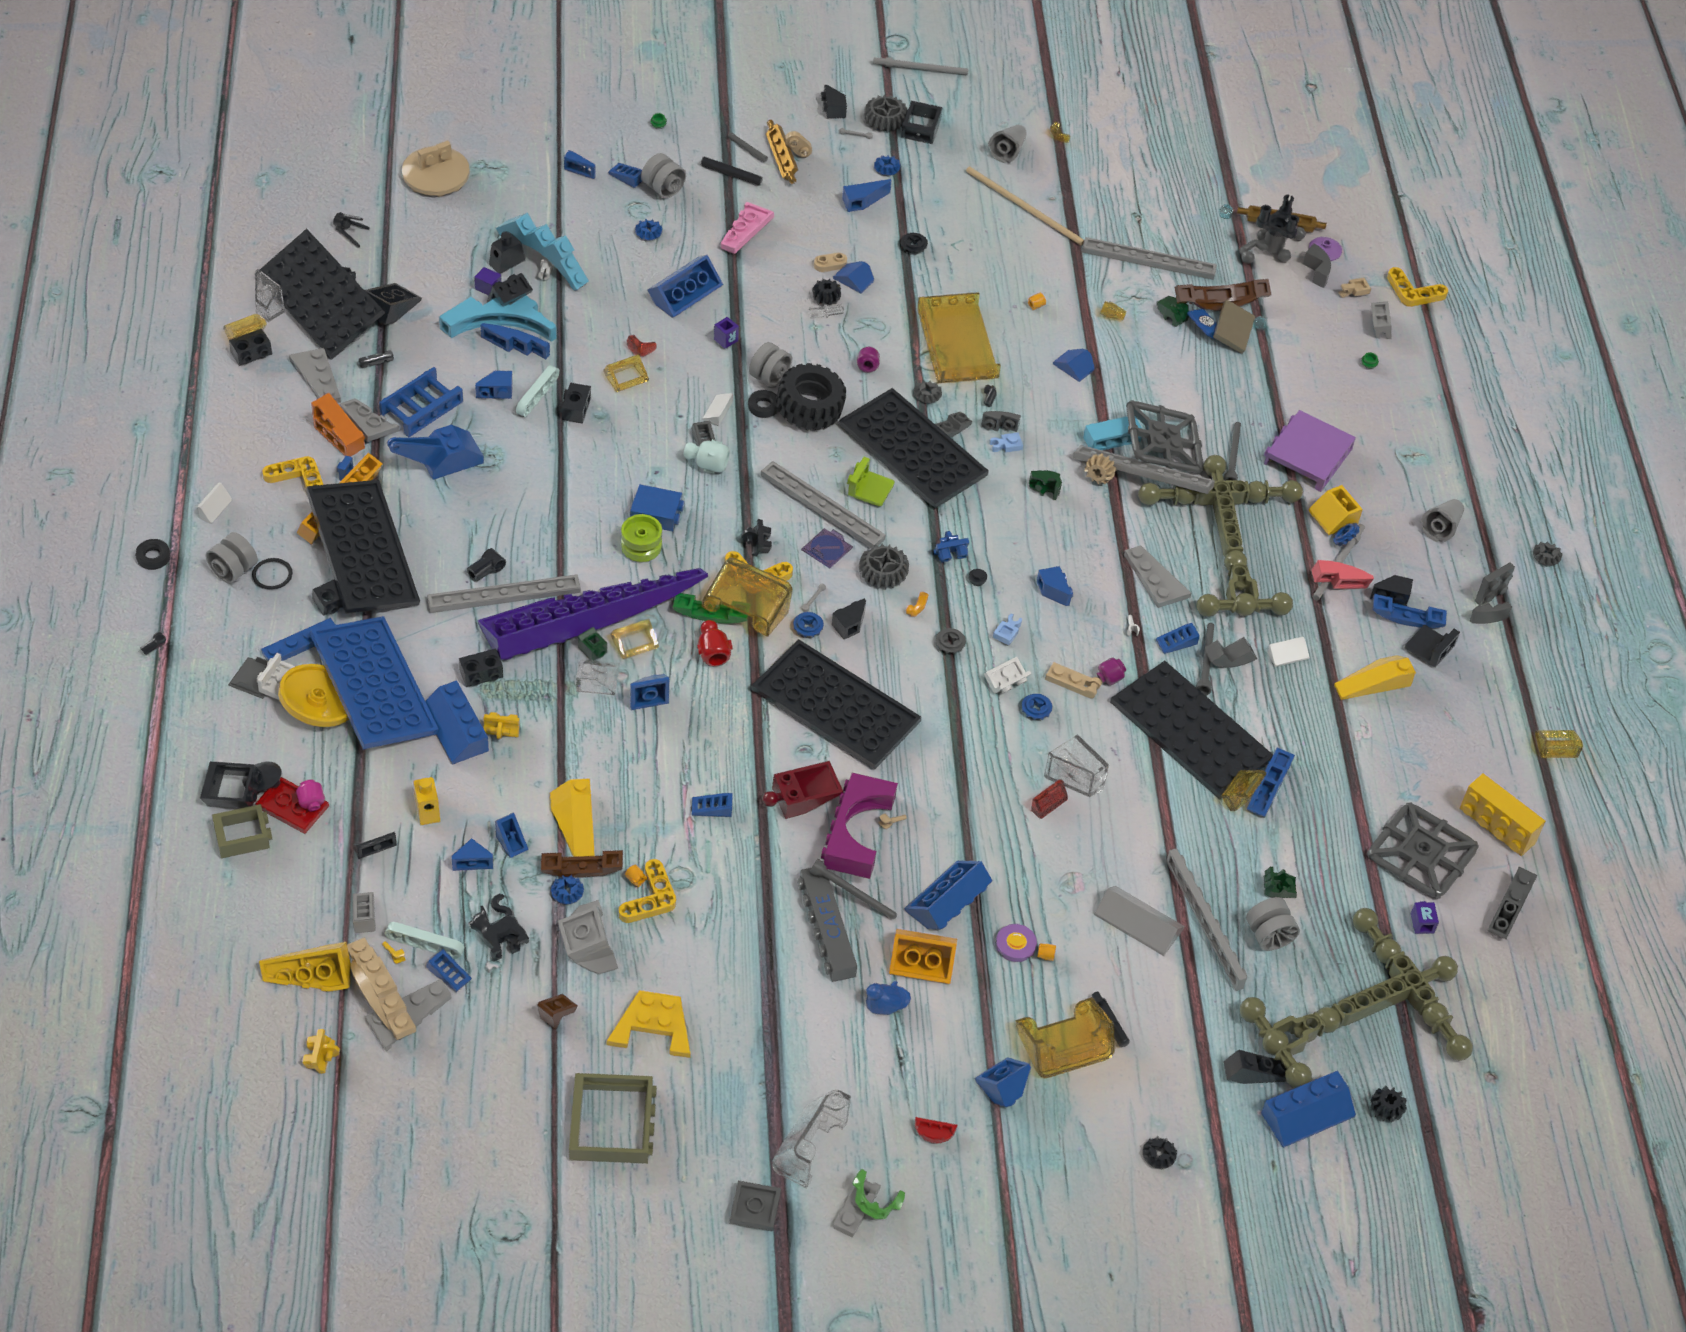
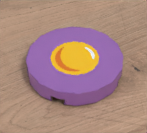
[996,924,1037,962]

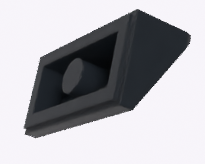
[354,831,397,859]

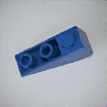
[842,179,892,212]

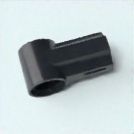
[467,548,506,582]

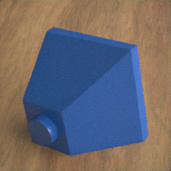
[630,674,670,710]
[975,1057,1031,1107]

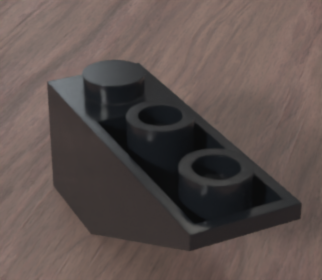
[1223,1050,1287,1084]

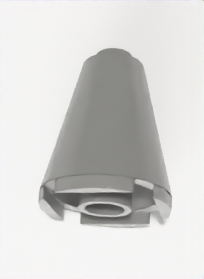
[988,125,1027,163]
[1421,499,1464,542]

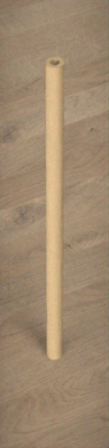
[966,166,1085,246]

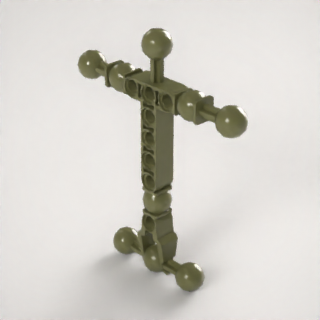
[1138,454,1303,617]
[1240,908,1473,1088]

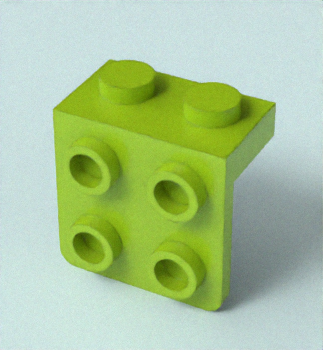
[847,457,895,506]

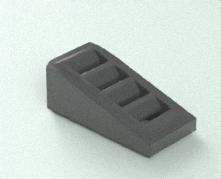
[691,421,716,446]

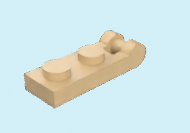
[1045,662,1102,699]

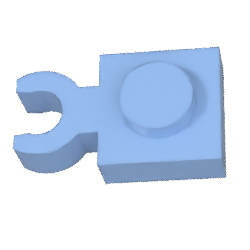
[990,432,1023,453]
[993,614,1022,645]

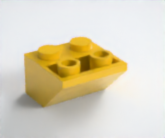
[1308,485,1363,535]

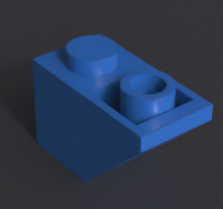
[475,370,513,399]
[1037,566,1073,606]

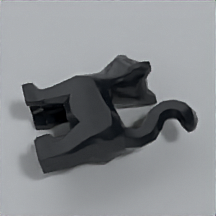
[469,894,529,962]

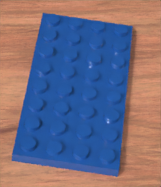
[310,616,439,749]

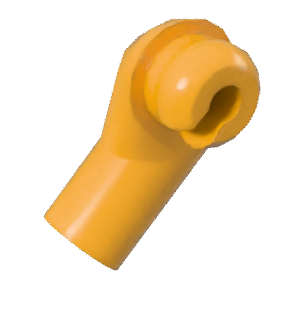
[906,592,929,617]

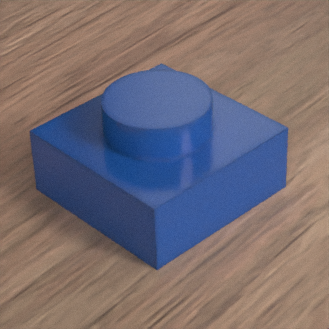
[337,456,354,481]

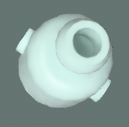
[684,439,730,474]

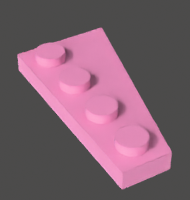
[721,202,774,254]

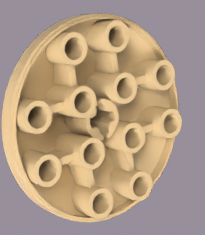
[402,140,470,197]

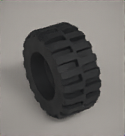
[776,363,847,431]

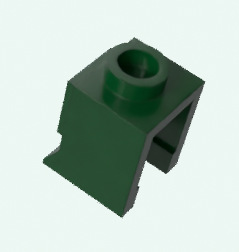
[578,627,607,662]

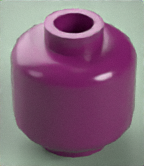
[857,347,880,373]
[1097,657,1126,685]

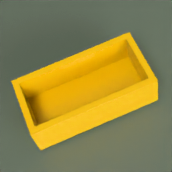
[1459,773,1546,856]

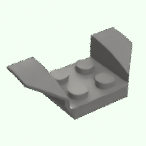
[558,900,618,975]

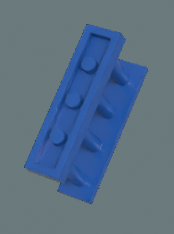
[379,367,463,437]

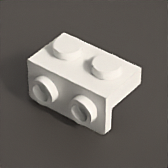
[257,653,295,700]
[984,657,1031,694]

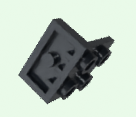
[487,273,533,306]
[1404,625,1460,668]

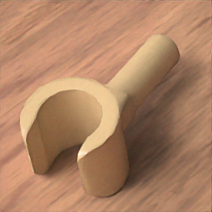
[878,813,907,829]

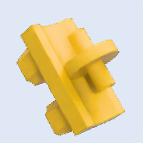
[483,712,520,739]
[302,1029,340,1074]

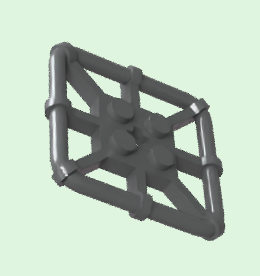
[1126,400,1204,474]
[1367,802,1479,899]

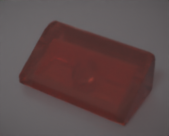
[1031,779,1068,819]

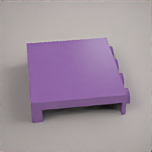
[1264,410,1356,492]

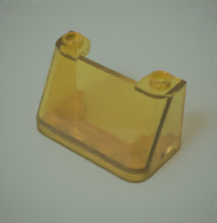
[701,558,792,637]
[1015,997,1115,1078]

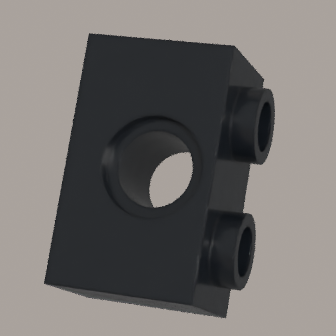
[559,382,591,424]

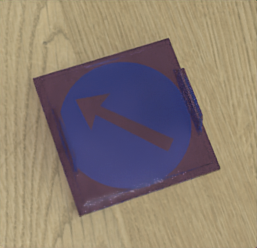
[801,528,853,569]

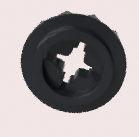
[901,233,928,254]
[1142,1136,1177,1169]

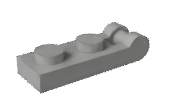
[833,1178,881,1238]

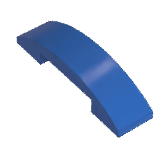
[1373,594,1447,628]

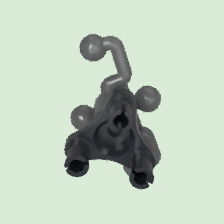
[1239,194,1306,264]

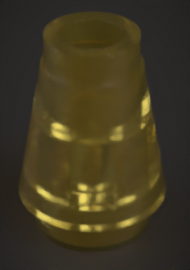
[1100,301,1127,321]

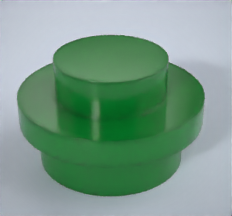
[650,113,667,128]
[1361,352,1379,368]

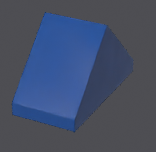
[495,813,529,858]
[451,838,494,871]

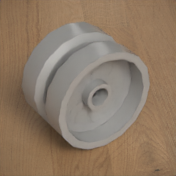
[749,342,792,388]

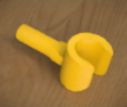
[382,941,406,964]

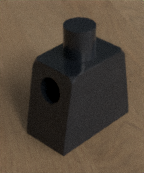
[489,231,525,274]

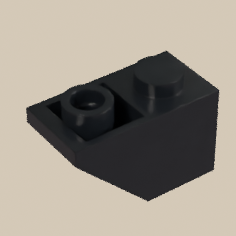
[821,85,847,119]
[1370,575,1413,606]
[832,598,866,640]

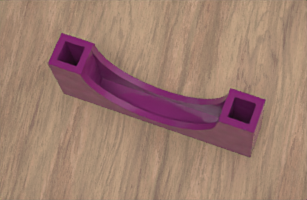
[821,772,898,879]

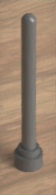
[1223,422,1241,481]
[1196,623,1214,696]
[809,859,897,919]

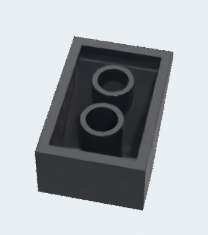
[365,283,422,325]

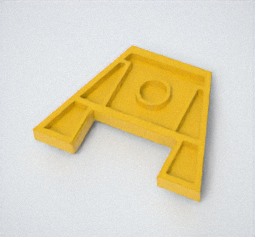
[607,990,691,1058]

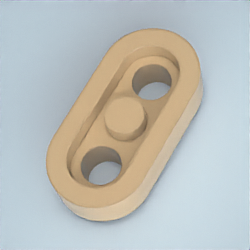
[785,131,812,157]
[814,252,847,272]

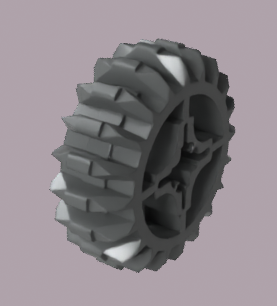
[864,95,908,132]
[859,543,909,589]

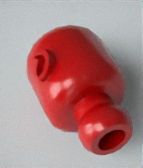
[696,620,733,667]

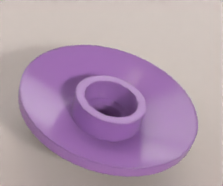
[1309,237,1342,261]

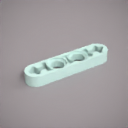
[516,365,559,417]
[385,922,465,959]

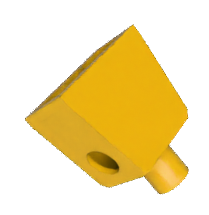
[413,777,441,825]

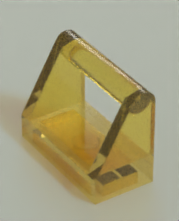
[223,313,267,340]
[603,354,649,392]
[610,619,659,659]
[1535,730,1583,758]
[1221,770,1267,811]

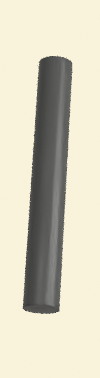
[728,132,768,162]

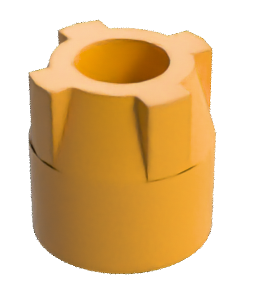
[1028,292,1046,310]
[625,865,647,887]
[1037,943,1056,961]

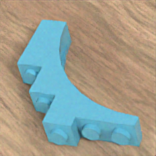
[496,212,589,291]
[439,295,556,342]

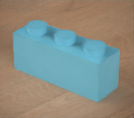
[1083,416,1142,450]

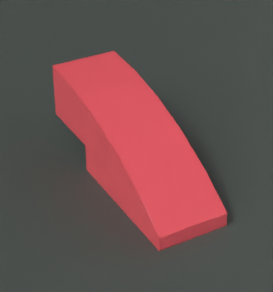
[1311,560,1374,589]

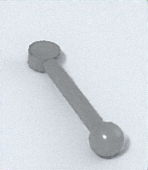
[839,128,873,139]
[802,584,826,612]

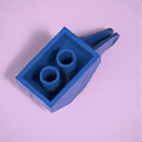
[387,424,484,480]

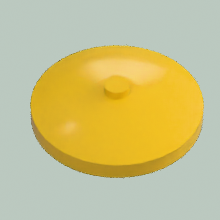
[278,664,349,727]

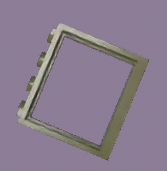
[569,1073,657,1164]

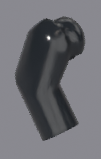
[984,384,997,407]
[140,632,166,655]

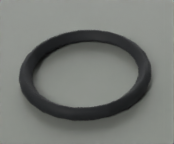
[252,558,293,590]

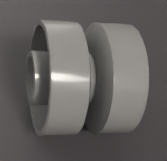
[641,153,686,198]
[206,532,258,583]
[1246,897,1300,951]

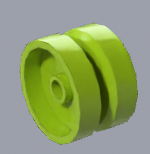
[621,514,662,562]

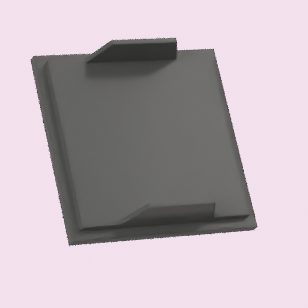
[228,657,268,699]

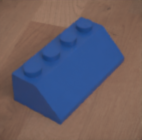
[647,254,724,318]
[425,680,489,765]
[904,861,993,930]
[1261,1070,1356,1148]

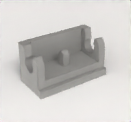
[1371,301,1392,339]

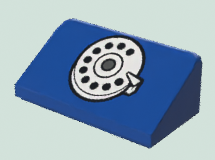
[1188,309,1217,339]

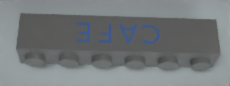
[797,868,857,982]

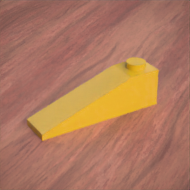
[1334,655,1416,700]
[550,778,595,857]
[259,942,350,992]

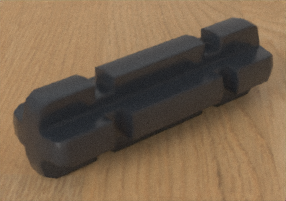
[359,350,394,368]

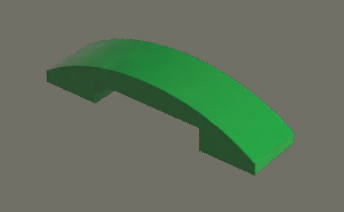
[673,593,751,624]

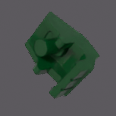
[1156,296,1189,327]
[1029,470,1062,500]
[1264,866,1297,898]

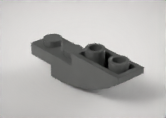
[1487,867,1538,939]

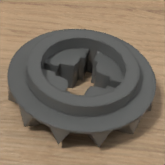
[914,380,942,403]
[1533,541,1563,566]
[936,628,966,654]

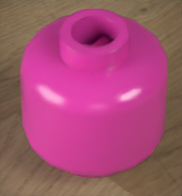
[296,779,325,811]

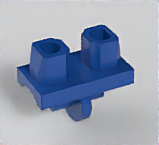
[933,531,970,563]

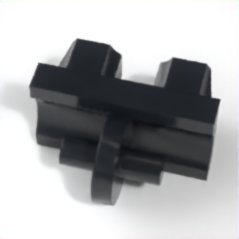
[742,519,772,556]

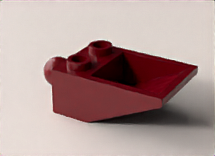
[762,760,843,819]

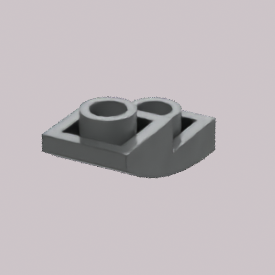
[935,411,973,437]
[981,411,1021,432]
[1470,602,1512,624]

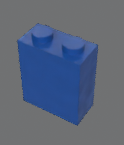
[630,484,685,532]

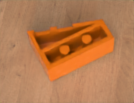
[311,393,365,457]

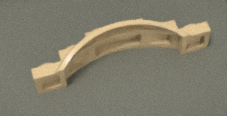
[347,937,416,1040]

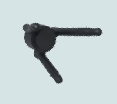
[333,212,370,248]

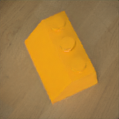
[889,929,957,984]

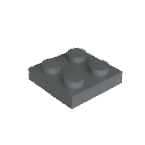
[1475,562,1515,605]
[729,1180,781,1231]

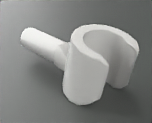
[1127,615,1140,636]

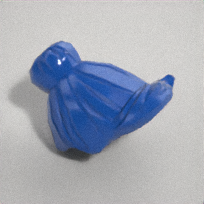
[866,981,911,1015]

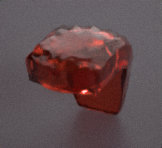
[627,335,657,357]

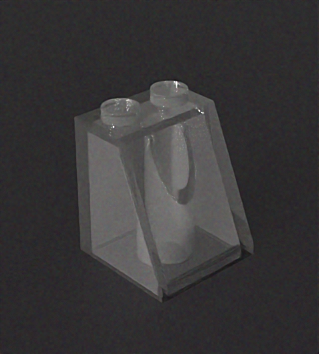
[1044,734,1109,797]

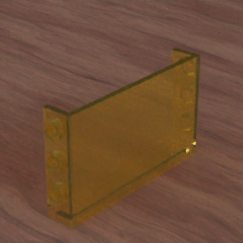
[917,292,1001,384]

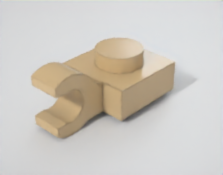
[1338,278,1371,298]

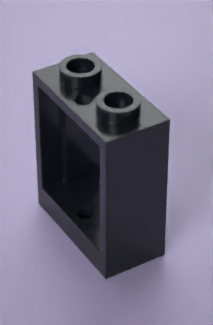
[901,101,943,144]
[200,761,262,809]

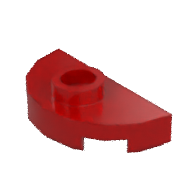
[915,1117,958,1143]

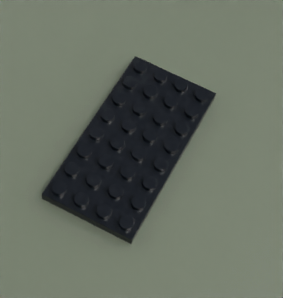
[255,228,385,359]
[839,388,989,509]
[306,480,420,614]
[751,639,922,769]
[1110,660,1273,800]

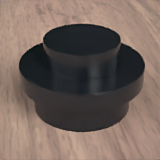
[969,569,987,586]

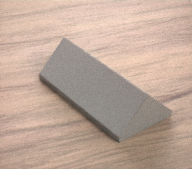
[1094,886,1185,956]

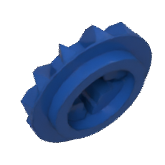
[874,155,901,175]
[635,219,662,240]
[1333,523,1360,546]
[793,612,824,638]
[1021,694,1052,720]
[551,875,584,904]

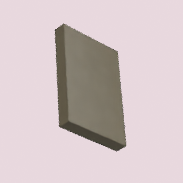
[1213,299,1255,354]

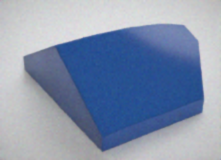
[833,261,874,294]
[1053,349,1095,382]

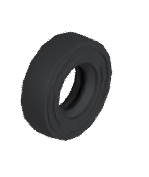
[748,390,778,418]
[135,539,171,570]

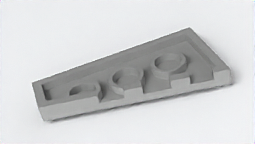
[289,348,341,403]
[1124,545,1192,608]
[365,979,451,1052]

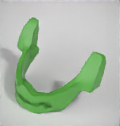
[852,1169,905,1220]

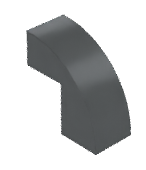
[1303,243,1331,288]
[1204,637,1257,668]

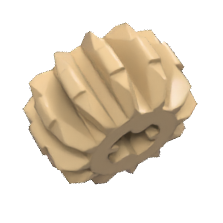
[1085,453,1116,485]

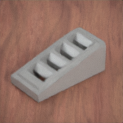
[353,892,376,933]

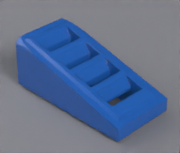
[564,150,596,179]
[608,163,643,188]
[1156,623,1200,654]
[692,793,733,817]
[426,949,472,992]

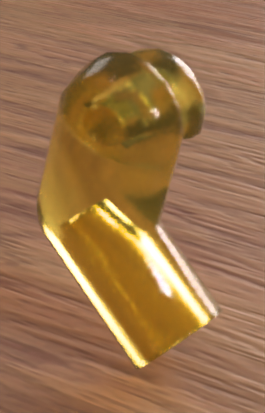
[1050,122,1071,143]

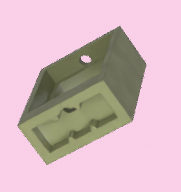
[212,804,273,859]

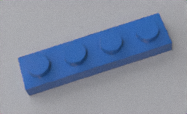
[261,617,336,661]

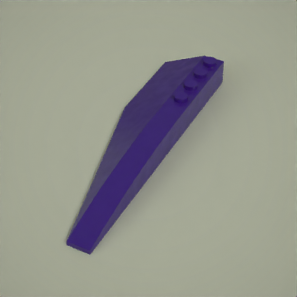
[477,568,708,660]

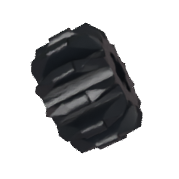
[812,278,841,306]
[1370,1085,1407,1123]

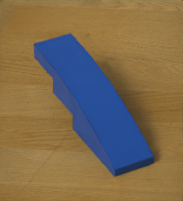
[480,323,550,359]
[1247,747,1295,817]

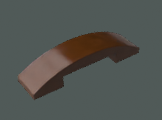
[541,850,623,878]

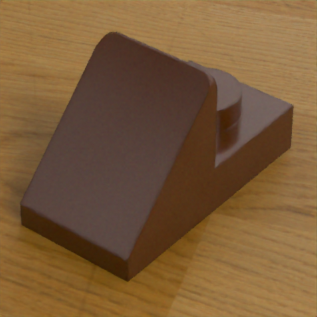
[537,994,578,1029]

